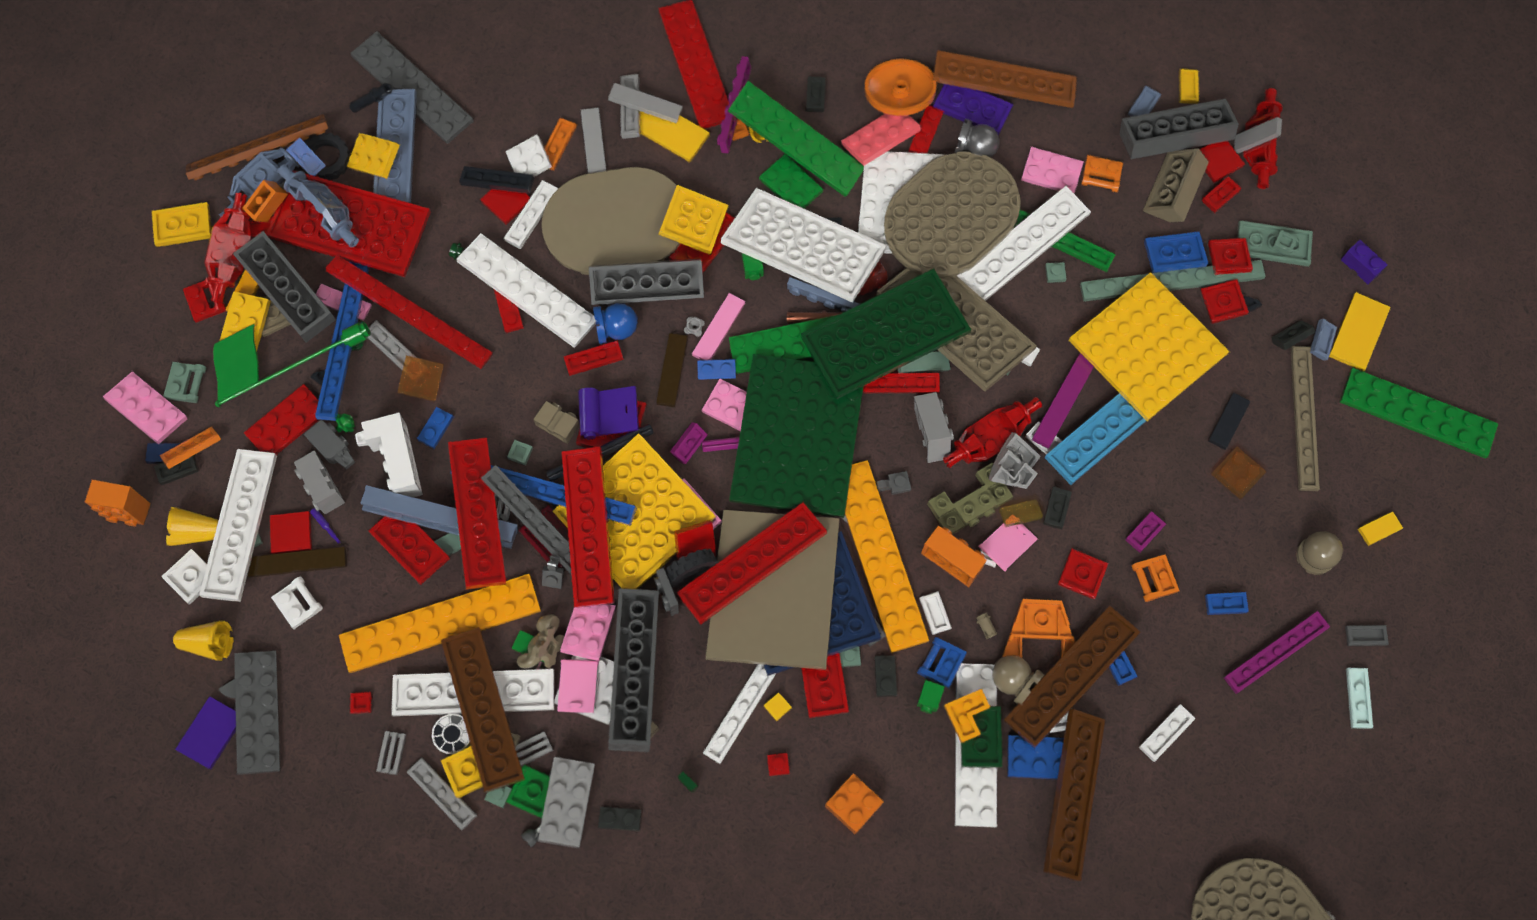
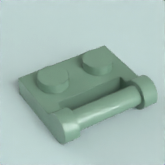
[163,362,207,403]

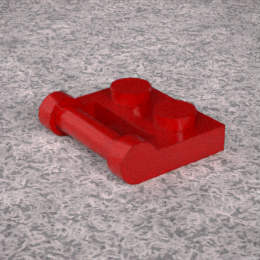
[183,277,226,323]

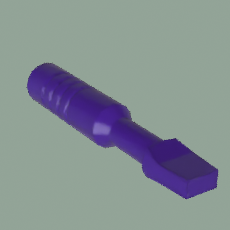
[310,508,340,544]

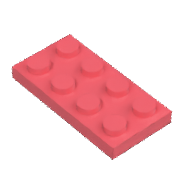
[841,113,921,166]

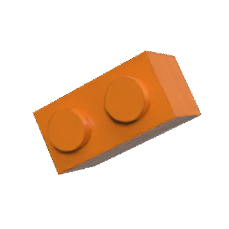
[242,180,288,222]

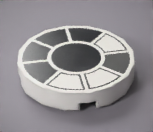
[432,714,470,755]

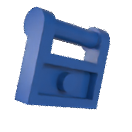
[917,637,967,688]

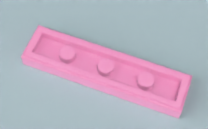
[692,293,745,360]

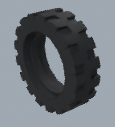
[305,133,350,181]
[665,549,718,588]

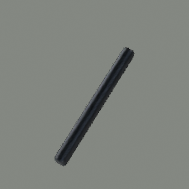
[546,424,653,481]

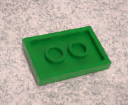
[759,154,823,209]

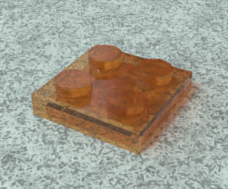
[397,356,444,402]
[1211,447,1266,500]

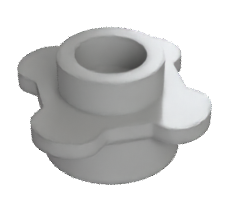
[684,317,705,337]

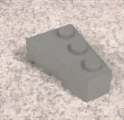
[914,392,954,463]
[294,451,345,514]

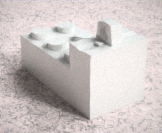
[355,413,423,497]

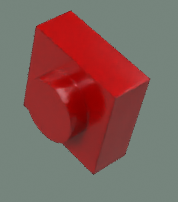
[767,753,790,776]

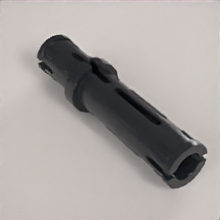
[349,83,392,113]

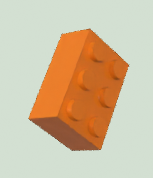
[85,480,150,527]
[921,525,987,587]

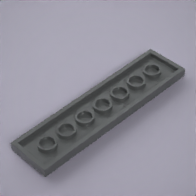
[350,31,474,144]

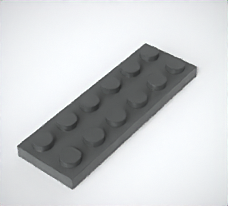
[234,651,280,775]

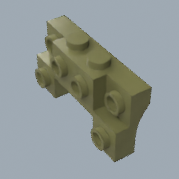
[927,463,1013,535]

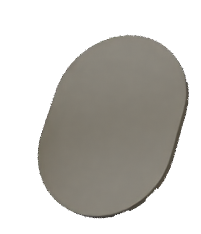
[884,151,1020,278]
[542,167,681,275]
[1191,858,1332,920]

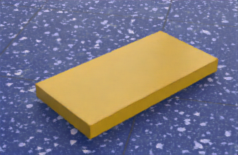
[640,111,710,162]
[1329,292,1391,372]

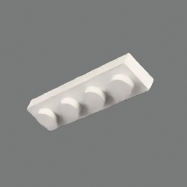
[504,180,558,249]

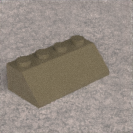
[1143,149,1209,222]

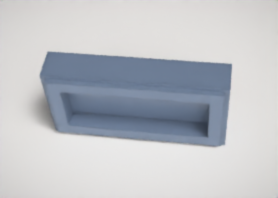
[1128,86,1161,117]
[1310,319,1337,361]

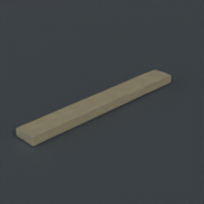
[1291,346,1320,491]

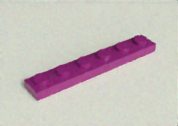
[717,56,751,153]
[1224,611,1330,694]

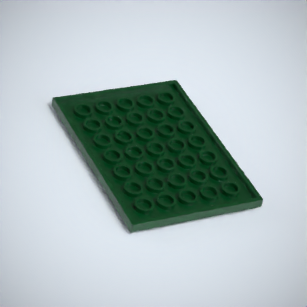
[729,354,863,518]

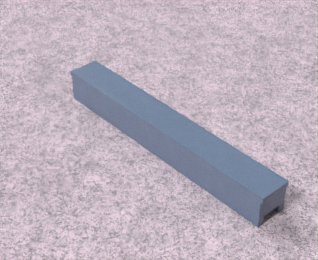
[360,485,518,549]

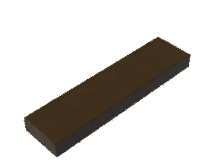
[656,333,688,407]

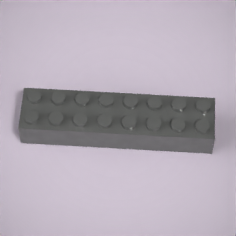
[608,589,659,752]

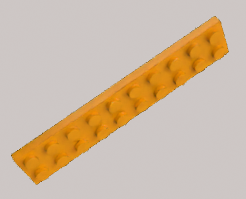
[845,460,929,653]
[339,574,541,673]

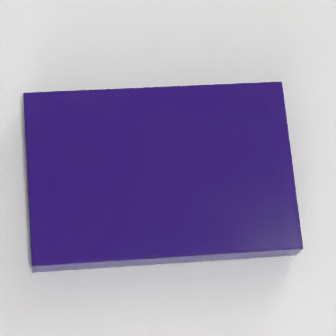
[175,696,236,770]

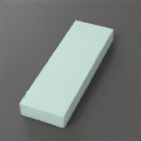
[1346,668,1373,729]

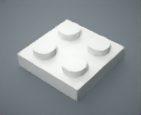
[506,135,552,177]
[161,549,207,605]

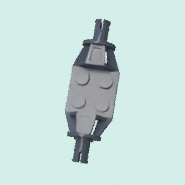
[219,147,299,223]
[277,164,359,247]

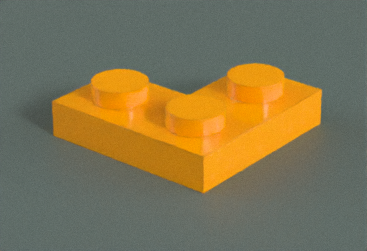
[944,689,990,743]

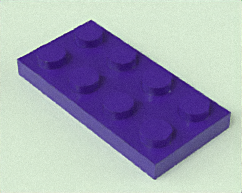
[933,84,1013,136]

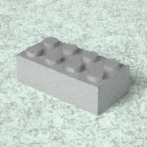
[538,757,595,848]

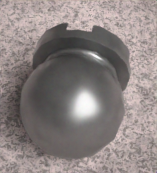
[955,119,1000,158]

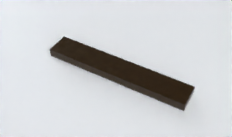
[247,547,347,578]

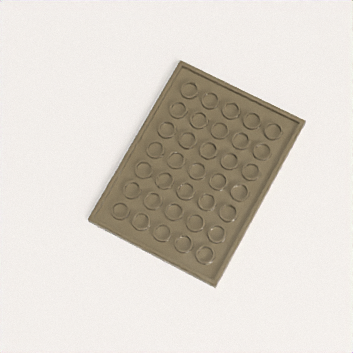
[706,510,839,670]

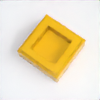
[764,693,792,722]

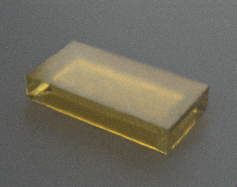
[999,499,1043,527]

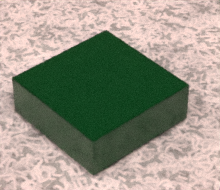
[678,772,698,793]

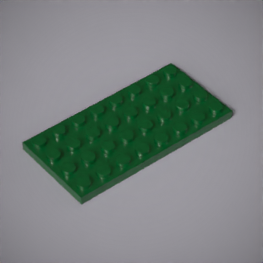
[801,268,971,399]

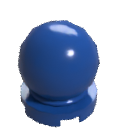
[593,303,638,344]

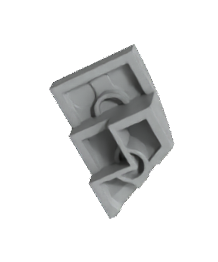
[989,432,1041,489]

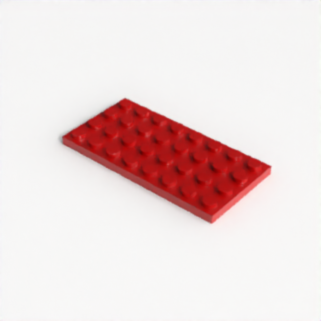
[266,170,431,277]

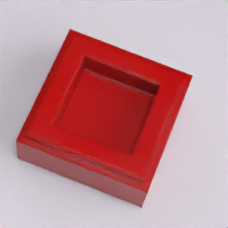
[350,692,372,714]

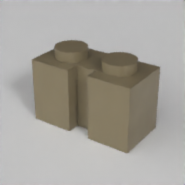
[533,401,580,444]

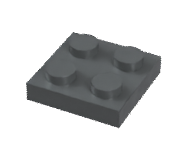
[654,568,679,616]

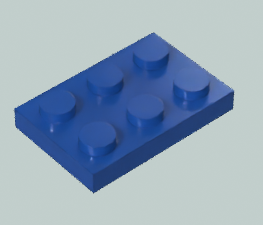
[1144,232,1208,273]
[1007,735,1064,779]

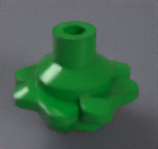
[335,413,355,432]

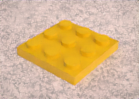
[658,185,728,255]

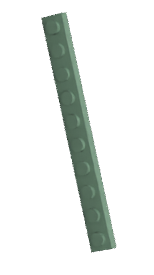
[1080,260,1266,302]

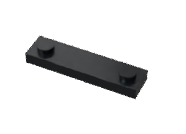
[459,166,534,194]

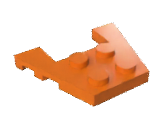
[1003,599,1076,658]

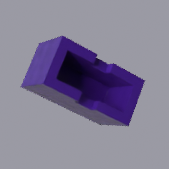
[1341,240,1388,285]

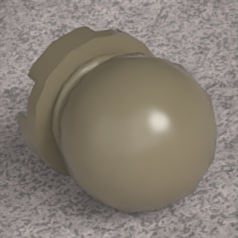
[1296,531,1344,575]
[992,655,1044,705]

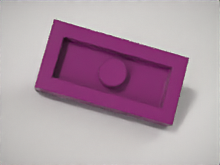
[670,422,708,464]
[1125,511,1166,553]

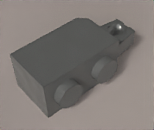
[304,420,355,470]

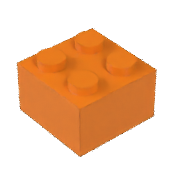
[825,774,884,834]

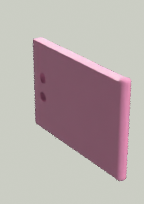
[979,515,1038,571]
[557,660,599,713]

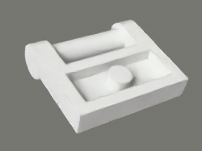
[271,576,323,629]

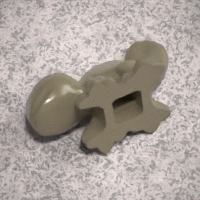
[517,614,564,668]

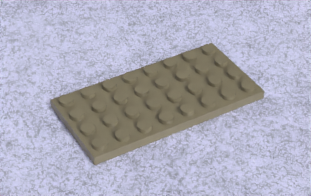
[876,268,1037,392]

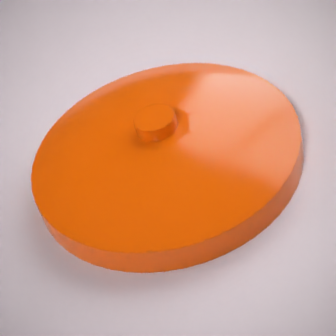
[865,59,936,116]

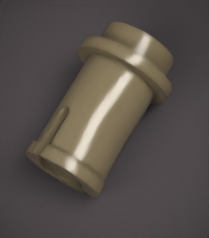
[976,613,998,639]

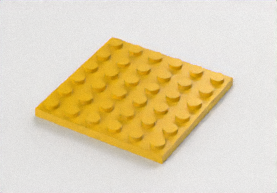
[1069,272,1230,421]
[553,433,716,590]

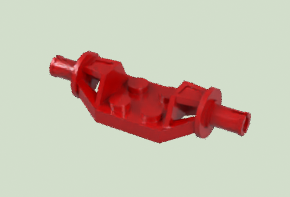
[1243,88,1283,189]
[204,193,251,303]
[943,397,1042,468]

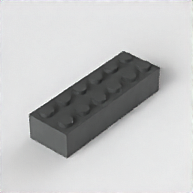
[1119,99,1239,159]
[233,231,336,342]
[589,259,704,305]

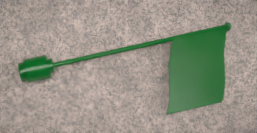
[213,322,371,407]

